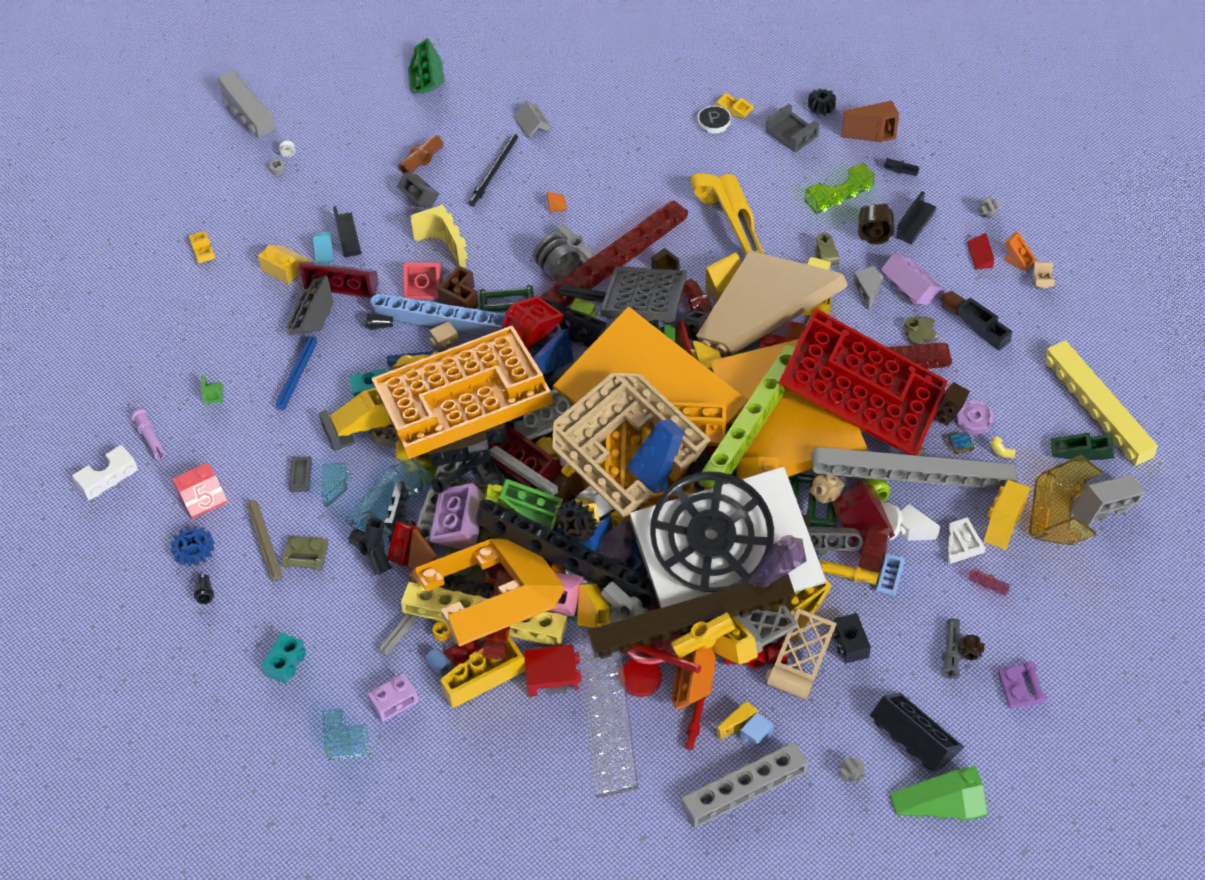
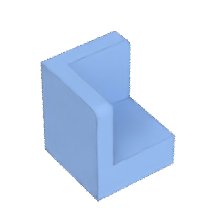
[740,713,774,743]

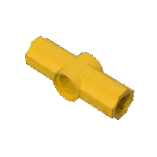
[671,612,736,658]

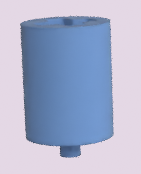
[426,648,453,676]

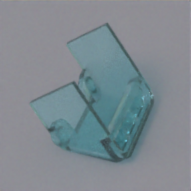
[345,457,435,539]

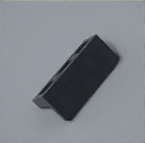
[896,191,937,245]
[333,206,361,258]

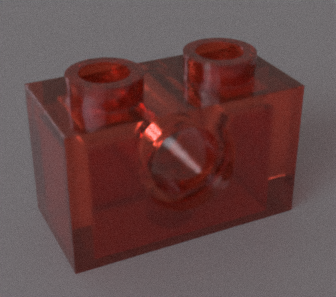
[859,524,892,573]

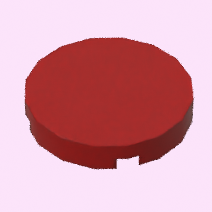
[620,659,662,697]

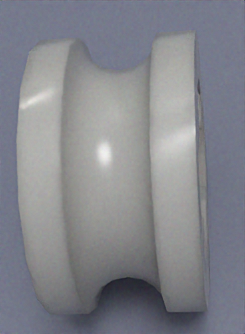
[269,159,286,176]

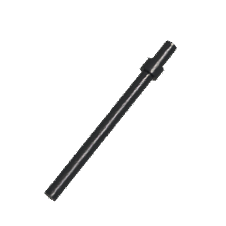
[469,134,518,207]

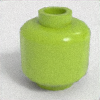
[864,478,891,503]

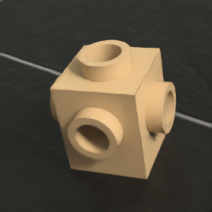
[809,474,845,504]

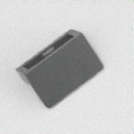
[319,410,355,451]

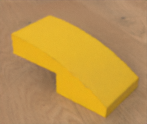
[715,93,754,119]
[188,231,215,264]

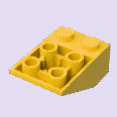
[330,388,392,436]

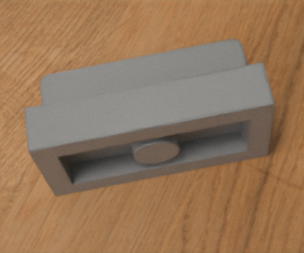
[515,101,552,137]

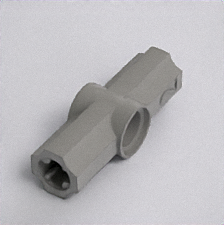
[554,225,598,269]
[601,581,646,620]

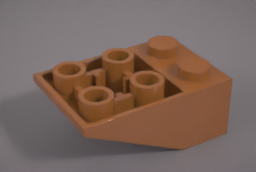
[841,100,899,142]

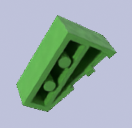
[498,479,563,530]

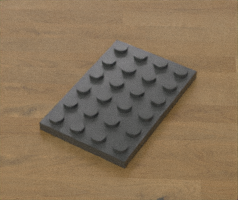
[601,266,687,323]

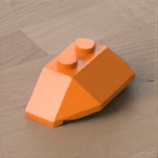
[671,647,716,710]

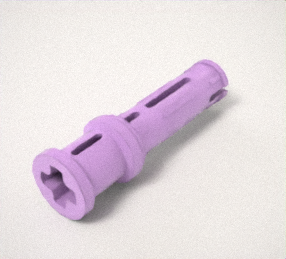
[131,409,166,460]

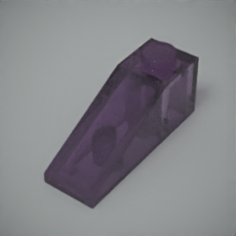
[749,535,807,587]

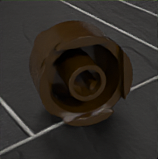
[858,203,894,245]

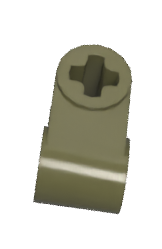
[815,232,839,265]

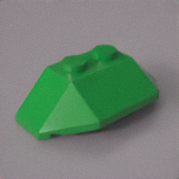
[408,38,445,94]

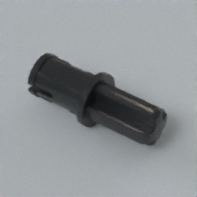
[884,158,920,176]

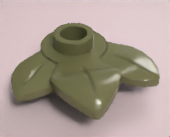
[903,317,938,346]

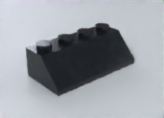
[870,692,965,771]

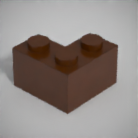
[437,265,479,309]

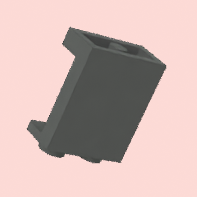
[766,104,819,153]

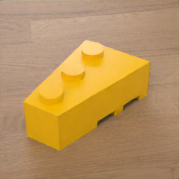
[984,480,1031,550]
[770,578,832,644]
[711,617,758,665]

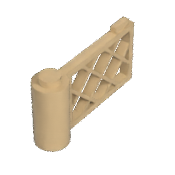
[765,608,837,700]

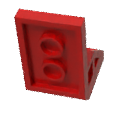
[500,296,564,353]

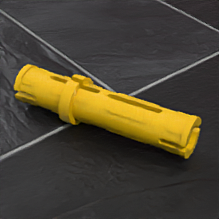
[819,559,879,585]

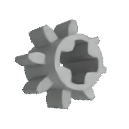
[977,196,1001,218]
[839,756,866,784]

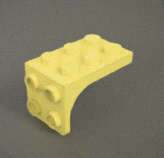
[410,205,468,268]

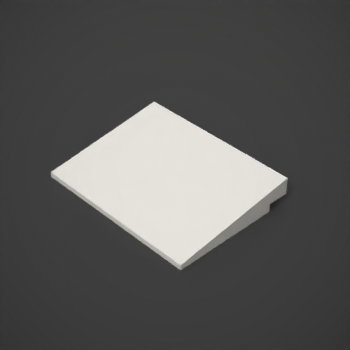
[630,467,826,608]

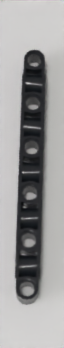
[475,499,661,611]

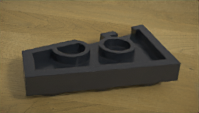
[384,481,409,542]

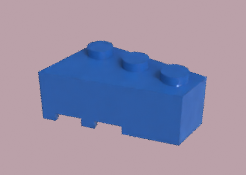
[626,419,684,494]

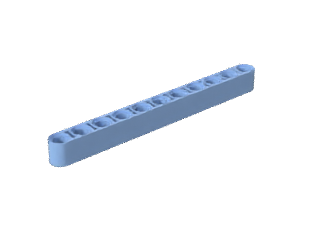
[371,294,561,345]

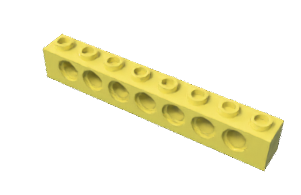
[401,582,567,646]

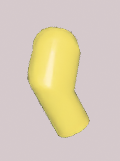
[990,437,1016,459]

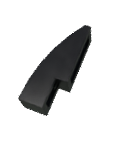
[958,298,1012,351]

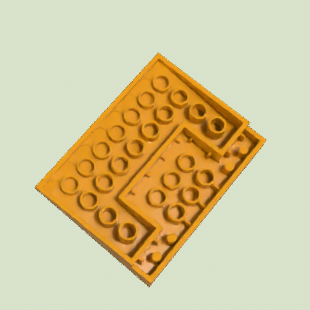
[553,306,748,484]
[371,326,554,459]
[710,339,867,477]

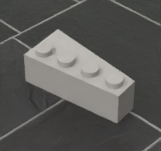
[218,69,276,138]

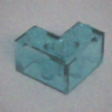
[322,708,370,760]

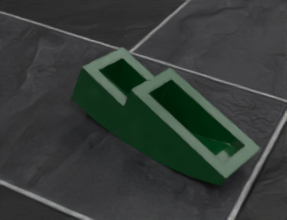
[1051,432,1115,460]

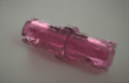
[968,568,1011,596]

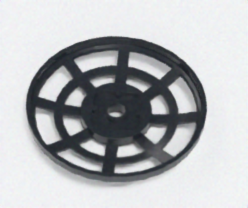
[650,471,774,593]

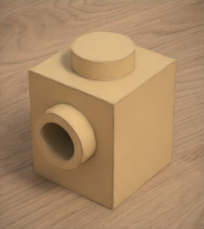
[429,321,459,350]

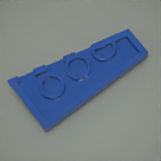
[534,329,574,374]

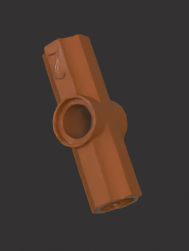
[398,134,444,174]

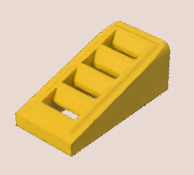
[717,701,759,740]

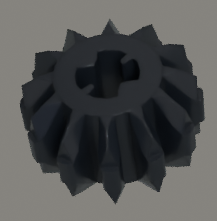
[808,88,836,116]

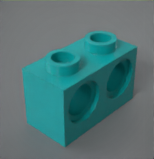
[261,632,306,684]

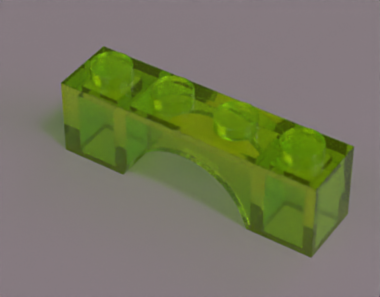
[804,162,875,214]

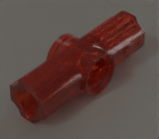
[683,279,712,314]

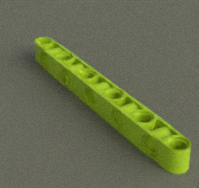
[699,344,795,489]

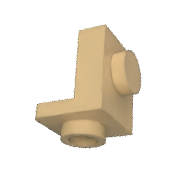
[1033,261,1055,289]

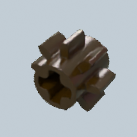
[958,634,985,661]

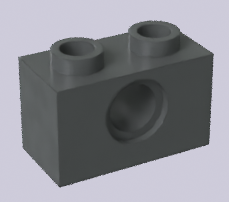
[397,172,440,208]

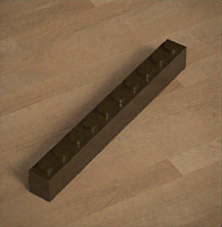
[587,571,795,659]

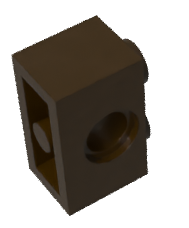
[934,382,970,426]

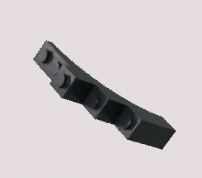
[429,416,524,467]

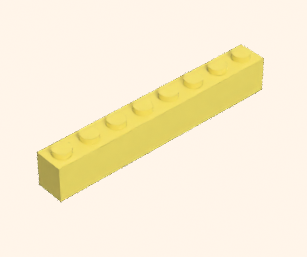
[1044,340,1158,466]

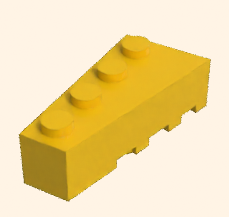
[440,628,526,708]

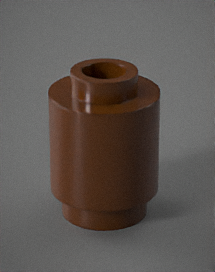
[941,291,966,316]

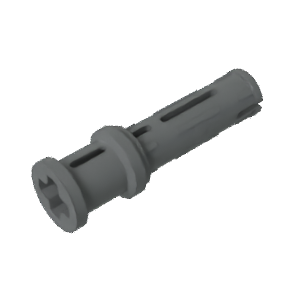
[941,618,961,679]

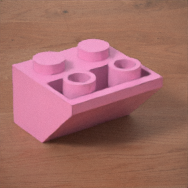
[546,572,583,617]

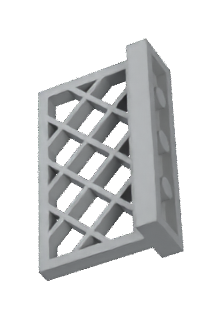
[735,605,798,654]

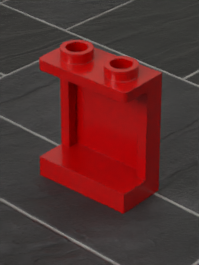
[524,644,582,697]

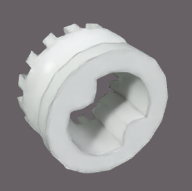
[279,140,296,158]

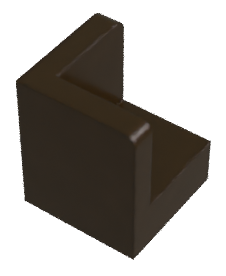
[651,248,679,270]

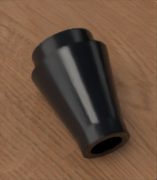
[367,312,393,330]
[194,574,214,604]

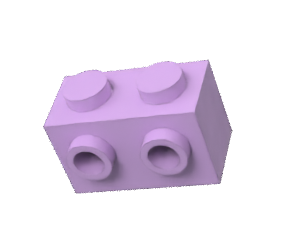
[368,674,419,722]

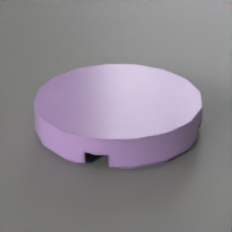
[955,400,994,434]

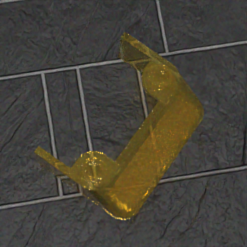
[1029,455,1102,545]

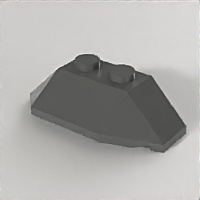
[286,275,333,336]

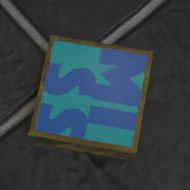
[949,431,974,454]

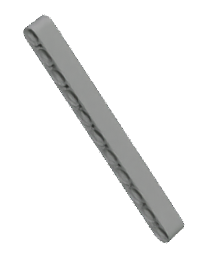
[811,447,1019,489]

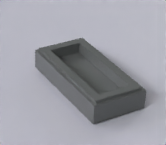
[289,456,312,492]

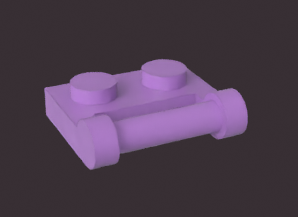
[998,661,1047,709]

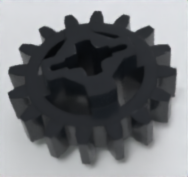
[555,499,597,544]

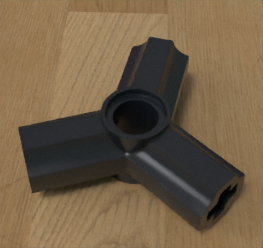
[348,517,392,575]

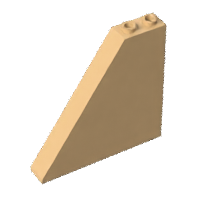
[696,251,848,355]

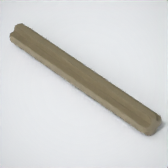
[247,500,282,581]

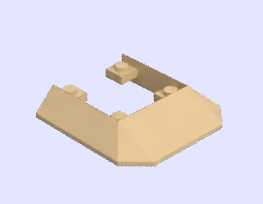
[552,373,710,517]

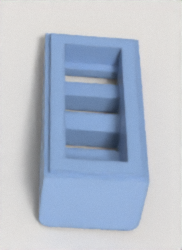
[876,553,905,596]

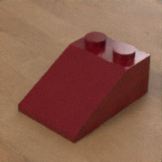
[831,480,895,556]

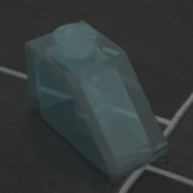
[321,463,351,507]

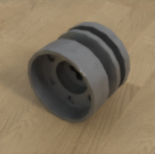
[533,233,581,282]

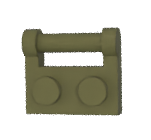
[281,536,329,571]

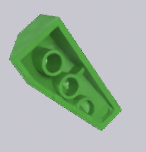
[890,766,987,821]

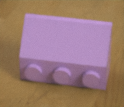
[881,253,946,305]
[430,483,485,549]

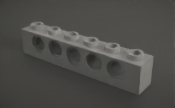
[682,742,808,829]

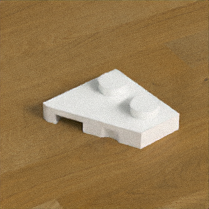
[948,517,985,564]

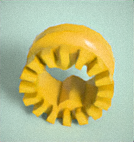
[432,621,451,642]

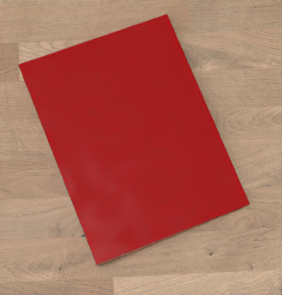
[778,308,948,456]

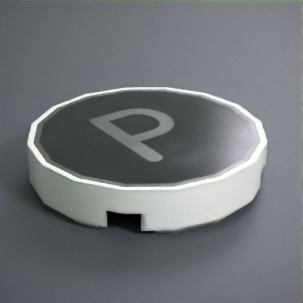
[698,106,731,133]

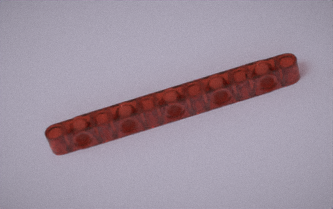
[539,200,688,307]

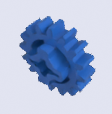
[170,526,215,567]

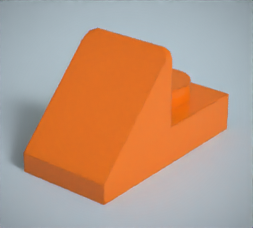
[1004,232,1036,271]

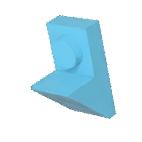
[313,231,334,263]

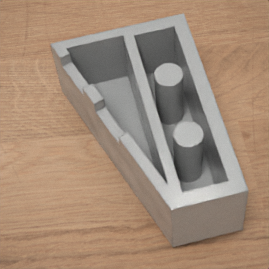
[1072,475,1146,529]

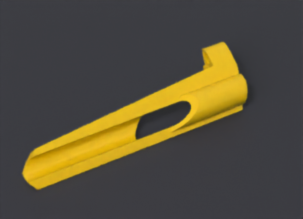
[690,173,765,257]

